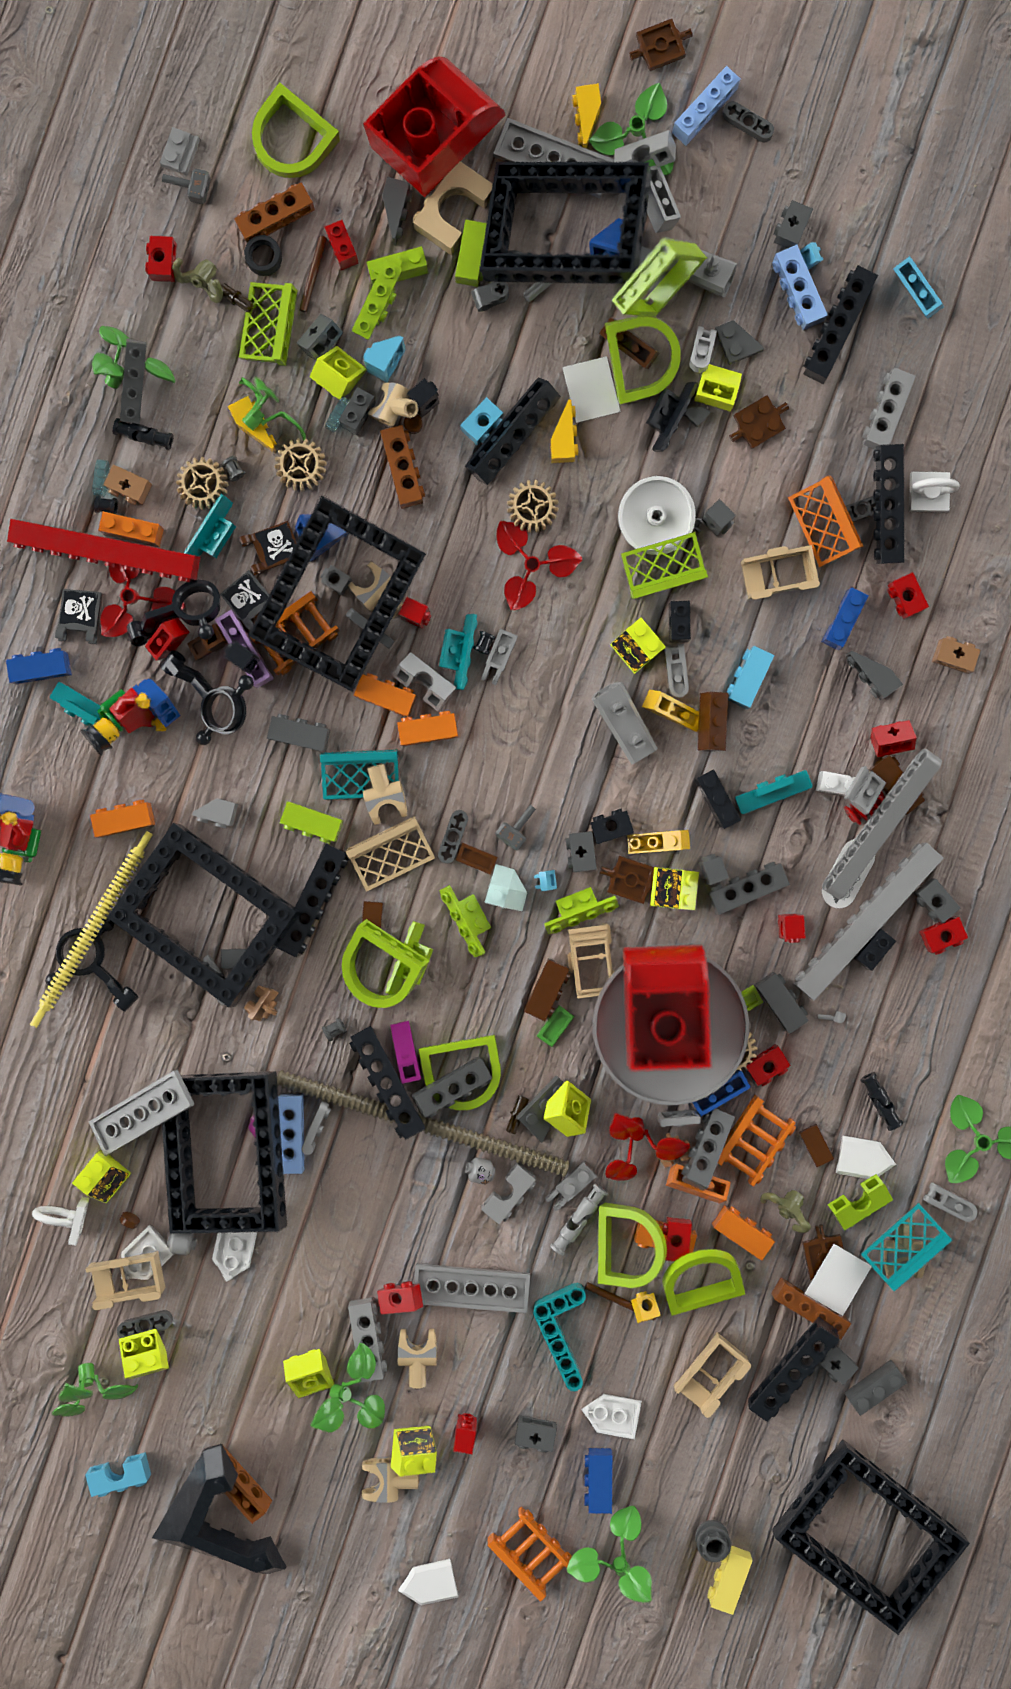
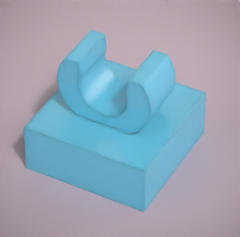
[800,242,824,270]
[534,870,557,891]

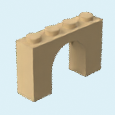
[413,161,493,256]

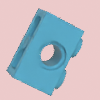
[460,397,503,446]

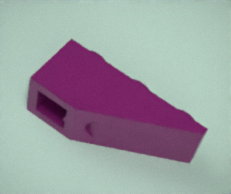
[390,1021,422,1084]

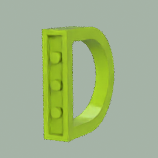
[252,82,340,178]
[605,315,681,404]
[342,919,429,1008]
[419,1035,501,1110]
[598,1202,667,1288]
[662,1249,746,1316]

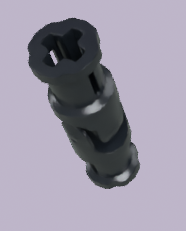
[112,418,174,450]
[860,1072,903,1131]

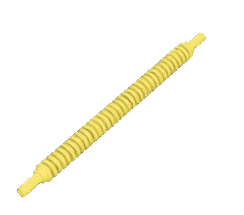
[30,831,153,1028]

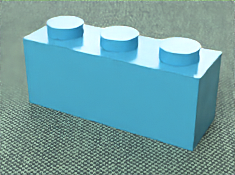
[893,256,944,319]
[726,646,774,709]

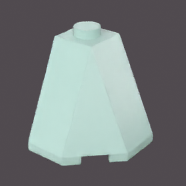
[485,864,527,911]

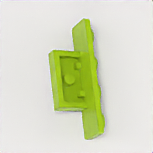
[352,260,402,340]
[439,885,491,958]
[544,887,619,935]
[385,921,434,995]

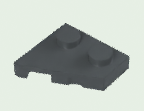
[715,320,764,365]

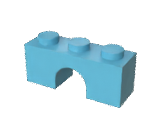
[85,1452,151,1497]

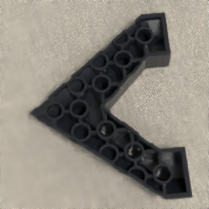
[152,1443,286,1574]

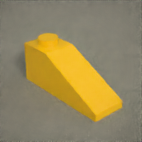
[642,689,699,732]

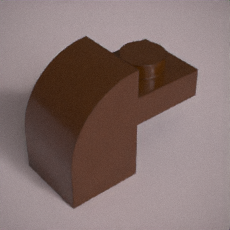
[187,624,228,661]

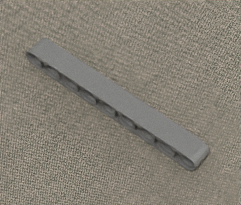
[822,749,942,899]

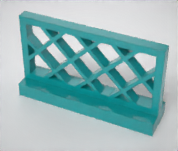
[320,749,399,800]
[861,1203,952,1292]

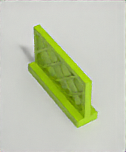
[239,282,298,366]
[621,532,708,599]

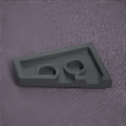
[516,1076,564,1143]

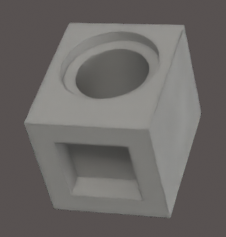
[321,565,352,596]

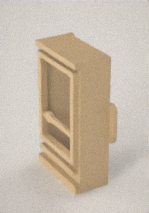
[741,545,820,600]
[568,924,614,999]
[86,1251,166,1310]
[674,1332,751,1418]

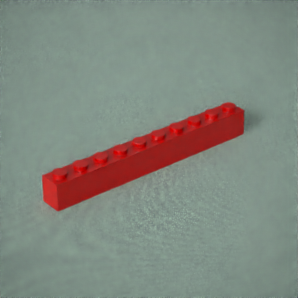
[7,519,201,582]

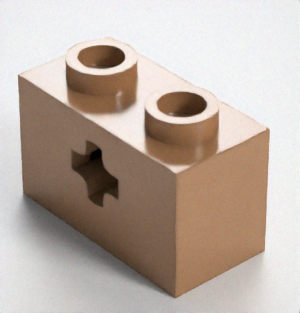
[104,464,152,506]
[932,636,980,674]

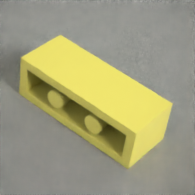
[708,1545,753,1615]

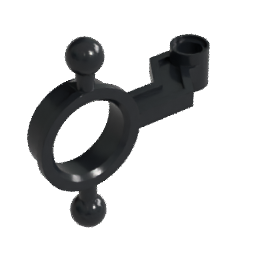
[126,579,221,647]
[160,650,254,745]
[45,916,139,1012]

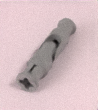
[550,1183,608,1256]

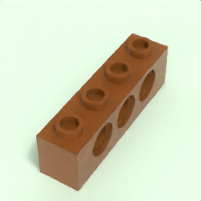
[234,182,315,243]
[380,425,426,509]
[771,1277,851,1340]
[223,1446,273,1524]

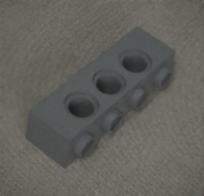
[120,339,147,424]
[708,861,790,915]
[411,1057,492,1118]
[682,1108,735,1191]

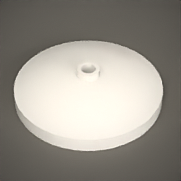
[618,476,696,555]

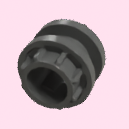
[695,1520,731,1562]

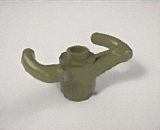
[172,258,223,303]
[760,1190,811,1233]

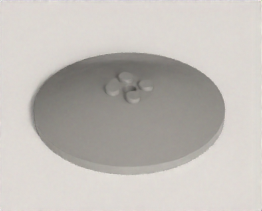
[593,957,749,1105]

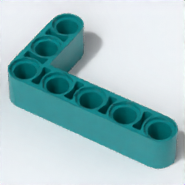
[533,1283,586,1392]

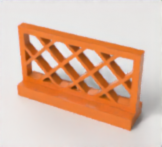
[788,476,864,567]

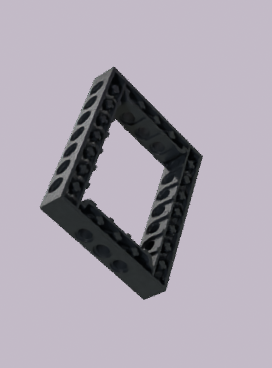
[479,162,652,284]
[248,495,426,692]
[107,823,302,1008]
[160,1071,287,1234]
[772,1439,970,1635]

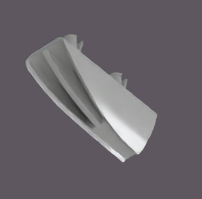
[663,237,737,298]
[592,682,658,764]

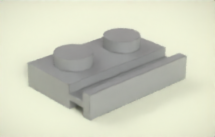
[160,127,200,175]
[844,766,886,815]

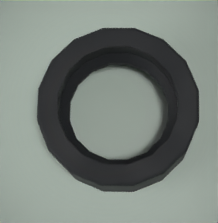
[244,235,282,276]

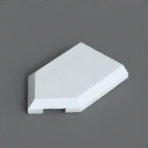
[836,1135,896,1179]
[121,1225,174,1280]
[212,1232,257,1282]
[582,1394,642,1439]
[398,1559,458,1605]

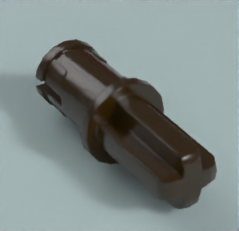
[221,283,254,312]
[506,1095,530,1134]

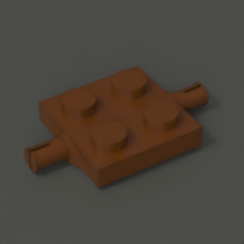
[629,19,693,71]
[729,395,789,449]
[599,856,654,904]
[802,1224,844,1281]

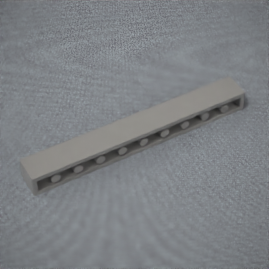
[794,843,944,1001]

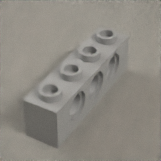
[862,368,916,450]
[348,1297,387,1383]

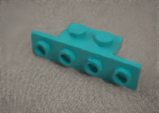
[184,494,237,559]
[439,614,478,690]
[50,682,101,726]
[735,770,813,814]

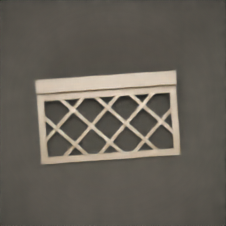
[346,816,435,892]

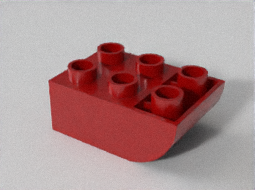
[363,56,506,197]
[623,945,711,1071]

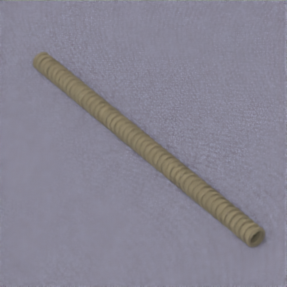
[277,1070,570,1177]

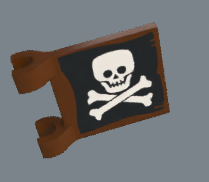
[239,521,296,576]

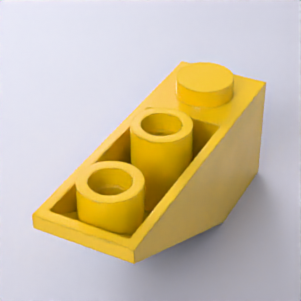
[572,83,601,149]
[228,396,277,453]
[550,400,578,463]
[627,830,690,854]

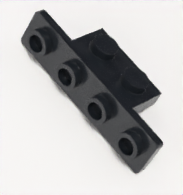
[646,382,699,452]

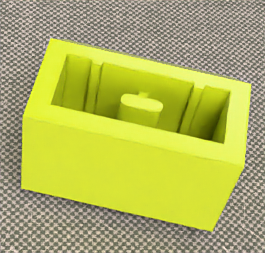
[694,364,742,412]
[119,1329,169,1379]

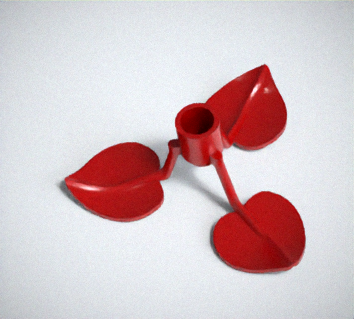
[496,521,582,610]
[100,564,185,637]
[605,1113,690,1181]

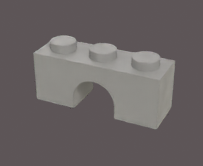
[614,130,676,167]
[393,652,456,711]
[481,1163,536,1224]

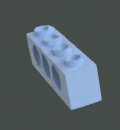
[672,66,741,146]
[772,245,828,330]
[278,1094,304,1174]

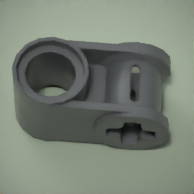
[471,282,509,312]

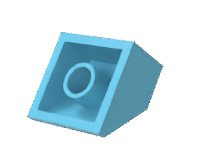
[363,336,406,383]

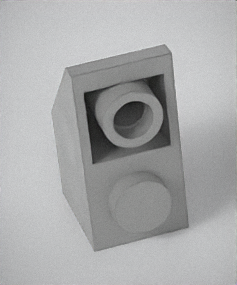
[192,798,238,828]

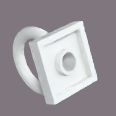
[909,472,960,512]
[32,1196,90,1246]

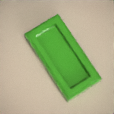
[537,1005,575,1047]

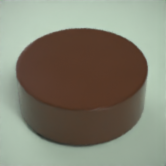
[404,414,423,434]
[119,1212,140,1229]

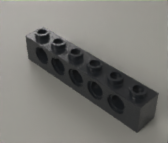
[803,265,878,384]
[465,377,561,485]
[873,444,904,564]
[277,843,349,957]
[349,1026,426,1140]
[748,1316,839,1422]

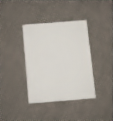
[562,356,621,423]
[805,1244,872,1316]

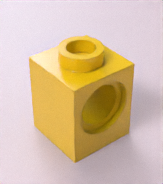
[631,1291,661,1323]

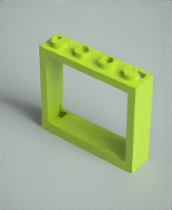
[612,239,707,317]

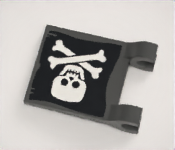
[220,570,269,631]
[55,589,102,645]

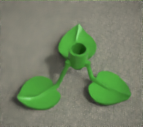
[589,83,674,175]
[92,325,175,389]
[239,377,306,441]
[945,1095,1011,1183]
[311,1343,385,1432]
[52,1363,138,1417]
[567,1506,652,1603]

